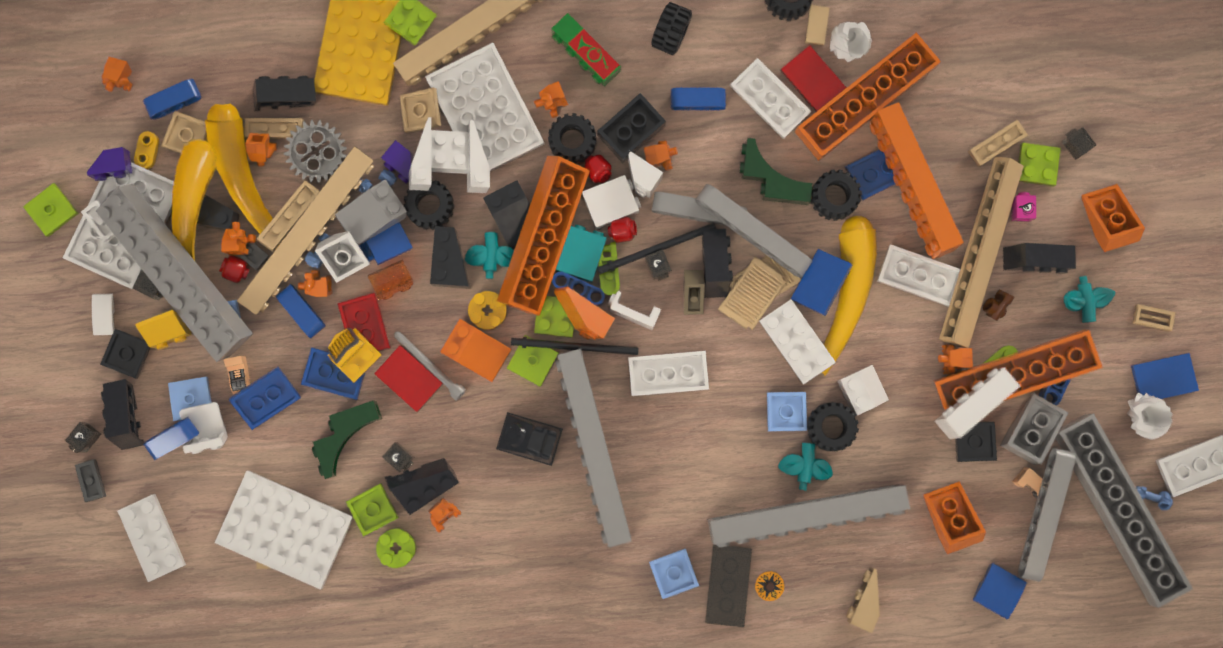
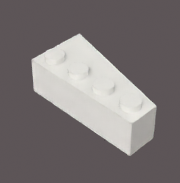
[934,368,1020,439]

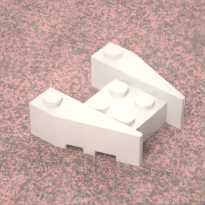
[409,117,490,193]

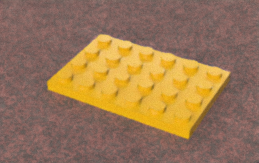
[314,0,401,106]

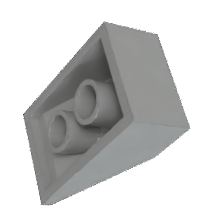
[335,180,407,246]
[1000,393,1068,465]

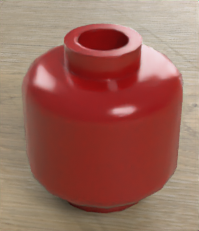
[584,155,612,183]
[608,216,637,243]
[219,255,250,283]

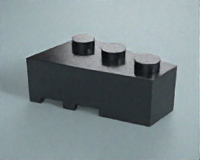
[430,226,471,289]
[702,229,733,298]
[1003,243,1076,274]

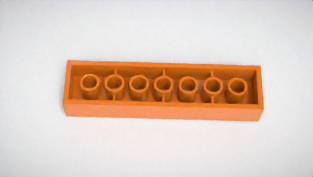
[795,32,941,161]
[870,102,964,260]
[497,156,590,316]
[933,329,1103,411]

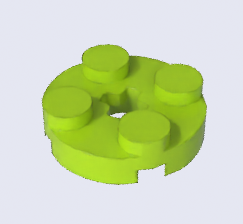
[376,528,416,568]

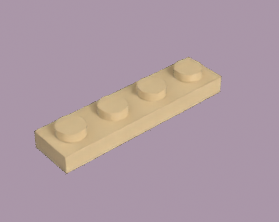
[257,181,320,252]

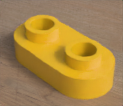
[134,131,159,170]

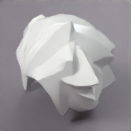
[830,22,872,62]
[1127,393,1173,439]

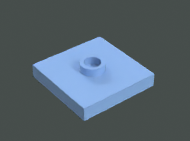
[168,377,212,421]
[767,392,807,431]
[649,548,699,600]

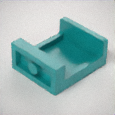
[556,224,607,283]

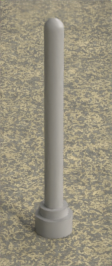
[394,331,466,401]

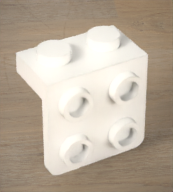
[179,402,228,454]

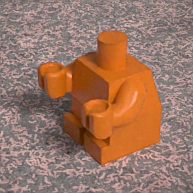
[102,57,133,92]
[534,81,568,118]
[245,133,277,166]
[644,140,678,170]
[221,222,256,255]
[298,270,332,297]
[938,344,973,375]
[428,498,461,533]

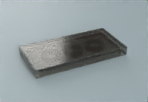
[705,544,752,628]

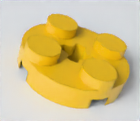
[468,291,507,330]

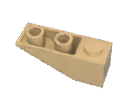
[846,567,880,633]

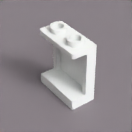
[582,175,641,230]
[608,291,661,330]

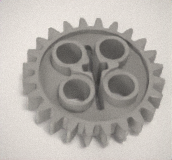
[284,120,347,182]

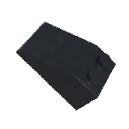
[483,180,530,250]

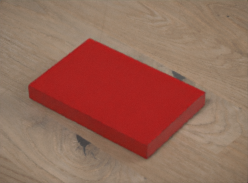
[780,45,847,112]
[337,293,391,352]
[374,345,443,412]

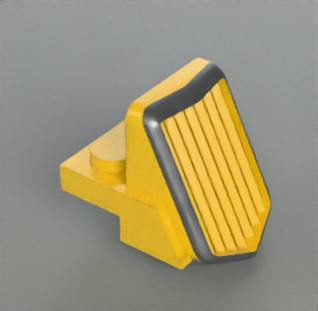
[327,328,382,383]

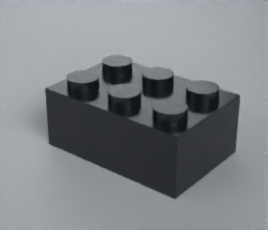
[597,93,666,163]

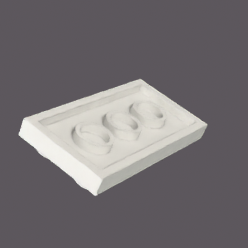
[730,58,811,139]
[877,244,960,307]
[759,300,836,385]
[628,351,709,396]
[1155,434,1223,497]
[118,494,186,582]

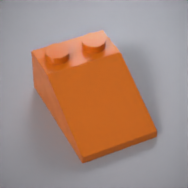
[1081,184,1145,252]
[554,287,615,340]
[440,319,512,382]
[923,481,986,554]

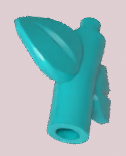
[465,232,514,279]
[1064,276,1116,323]
[778,443,833,491]

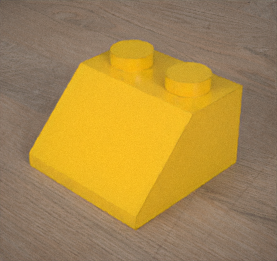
[135,310,192,350]

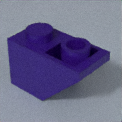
[381,140,413,184]
[87,147,132,181]

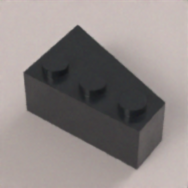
[252,76,316,112]
[197,195,240,231]
[101,379,144,450]
[385,458,459,515]

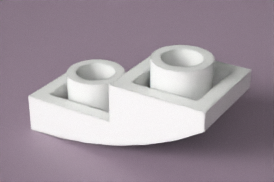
[92,294,115,335]

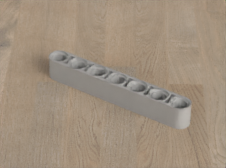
[695,184,812,278]
[1018,448,1076,582]

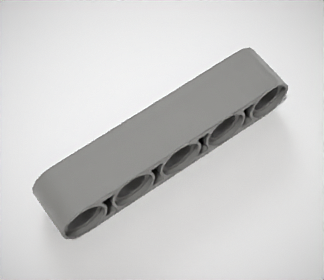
[652,192,747,226]

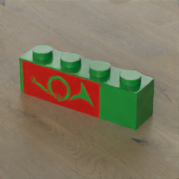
[551,13,621,87]

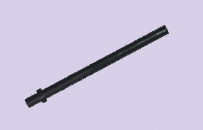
[597,223,716,274]
[511,337,639,355]

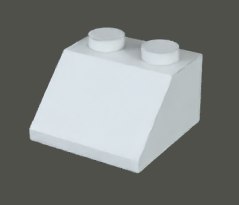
[628,151,663,198]
[315,231,370,283]
[837,365,889,416]

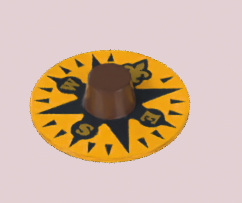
[755,571,784,601]

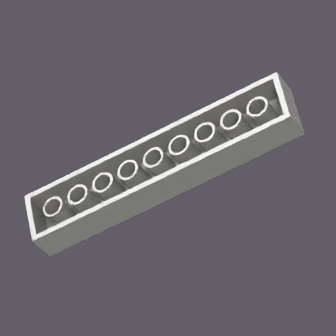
[96,184,253,362]
[555,349,632,548]
[1056,414,1193,608]
[707,484,910,547]

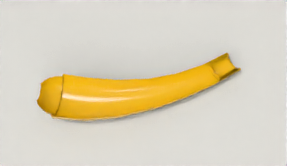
[205,104,287,250]
[172,139,217,261]
[822,216,877,376]

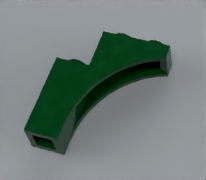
[739,138,813,205]
[312,400,382,479]

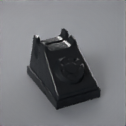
[496,412,563,466]

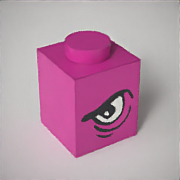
[1012,192,1036,221]

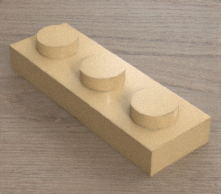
[245,118,304,139]
[968,119,1028,167]

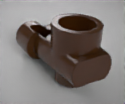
[983,289,1015,321]

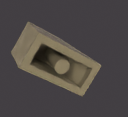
[684,270,705,314]

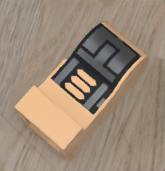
[224,356,250,394]
[1012,467,1043,499]

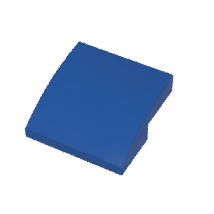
[973,563,1027,619]

